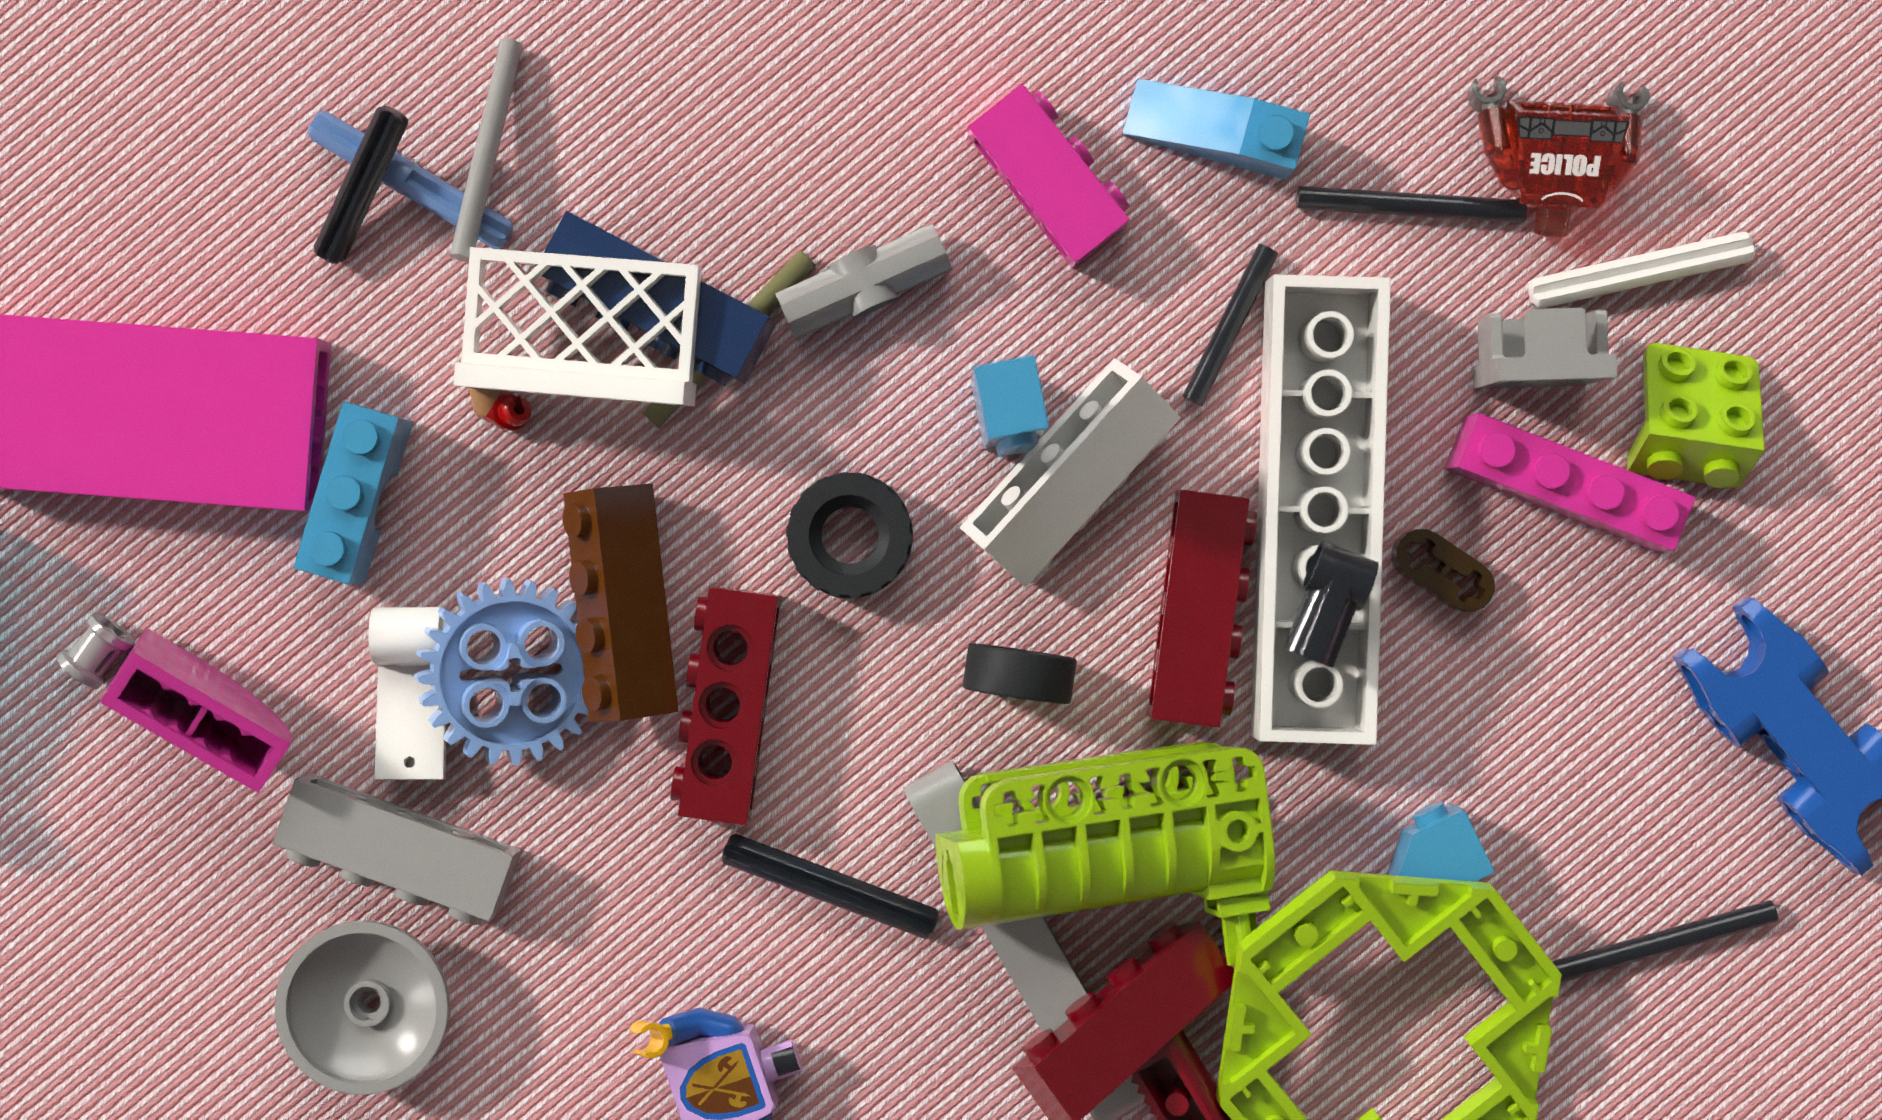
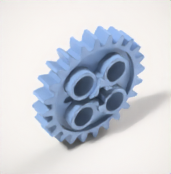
[414,578,588,766]

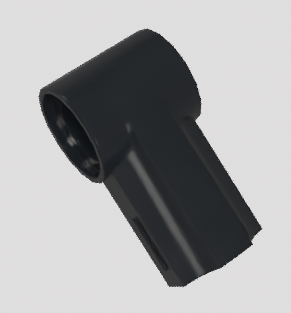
[1284,540,1379,668]

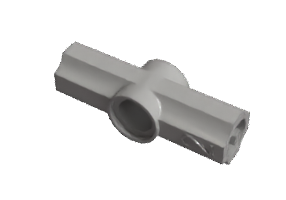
[775,224,952,339]

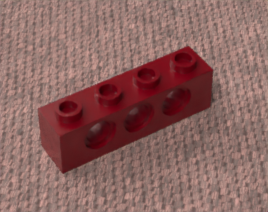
[670,586,782,825]

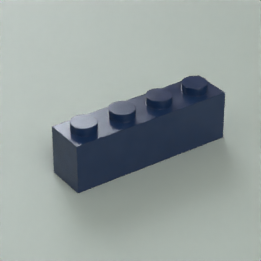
[541,210,777,386]

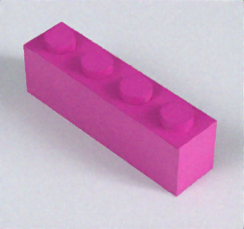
[1444,413,1696,551]

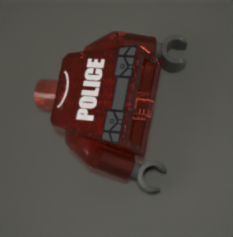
[1468,76,1650,237]

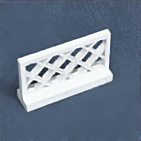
[453,247,702,407]

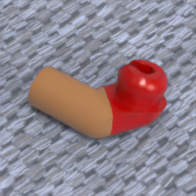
[469,388,532,431]

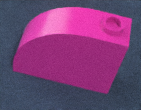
[100,627,292,793]

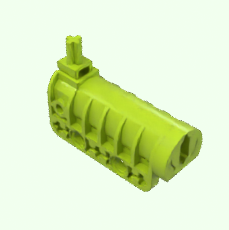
[935,741,1275,966]

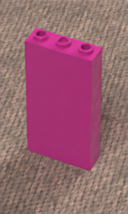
[0,314,332,511]

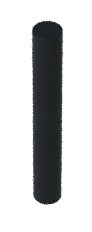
[1182,244,1278,407]

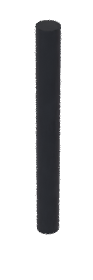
[1296,186,1527,223]
[1552,900,1778,983]

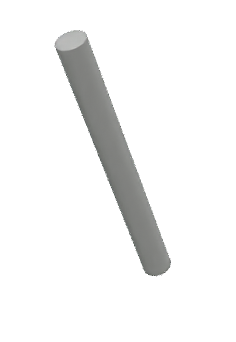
[450,38,523,262]

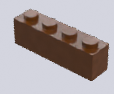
[562,483,679,722]

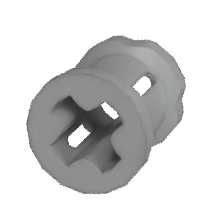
[56,613,135,689]

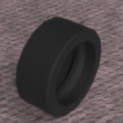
[963,643,1077,704]

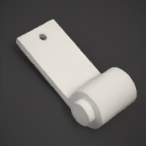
[368,607,447,780]

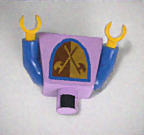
[630,1007,803,1120]

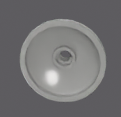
[275,920,450,1095]

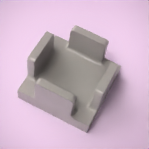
[1473,308,1618,389]

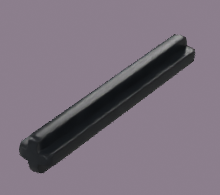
[722,834,938,939]

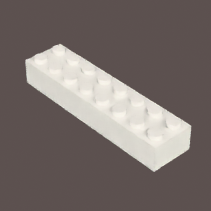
[1251,274,1391,745]

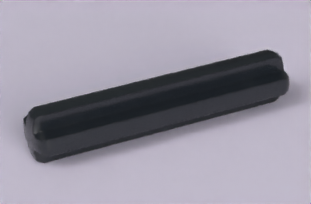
[313,105,408,264]

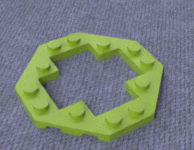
[1216,870,1562,1120]

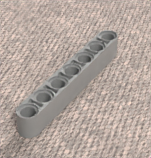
[903,759,1145,1120]

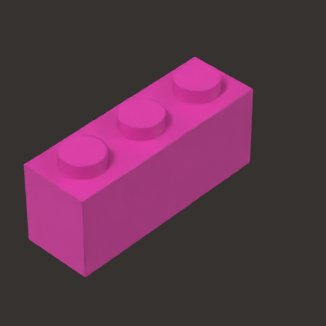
[967,84,1130,269]

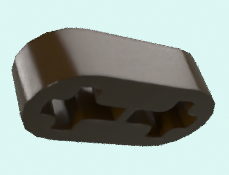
[1392,529,1495,612]

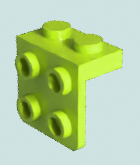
[1627,343,1764,489]

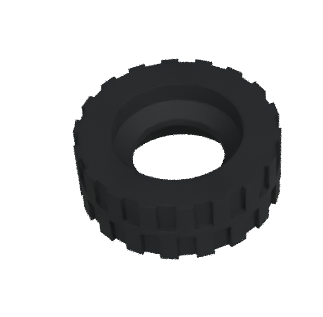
[786,472,913,598]

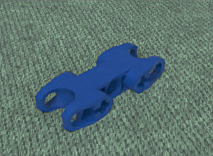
[1672,597,1882,876]

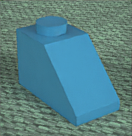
[1387,802,1495,882]

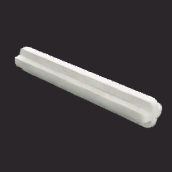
[1528,232,1755,309]

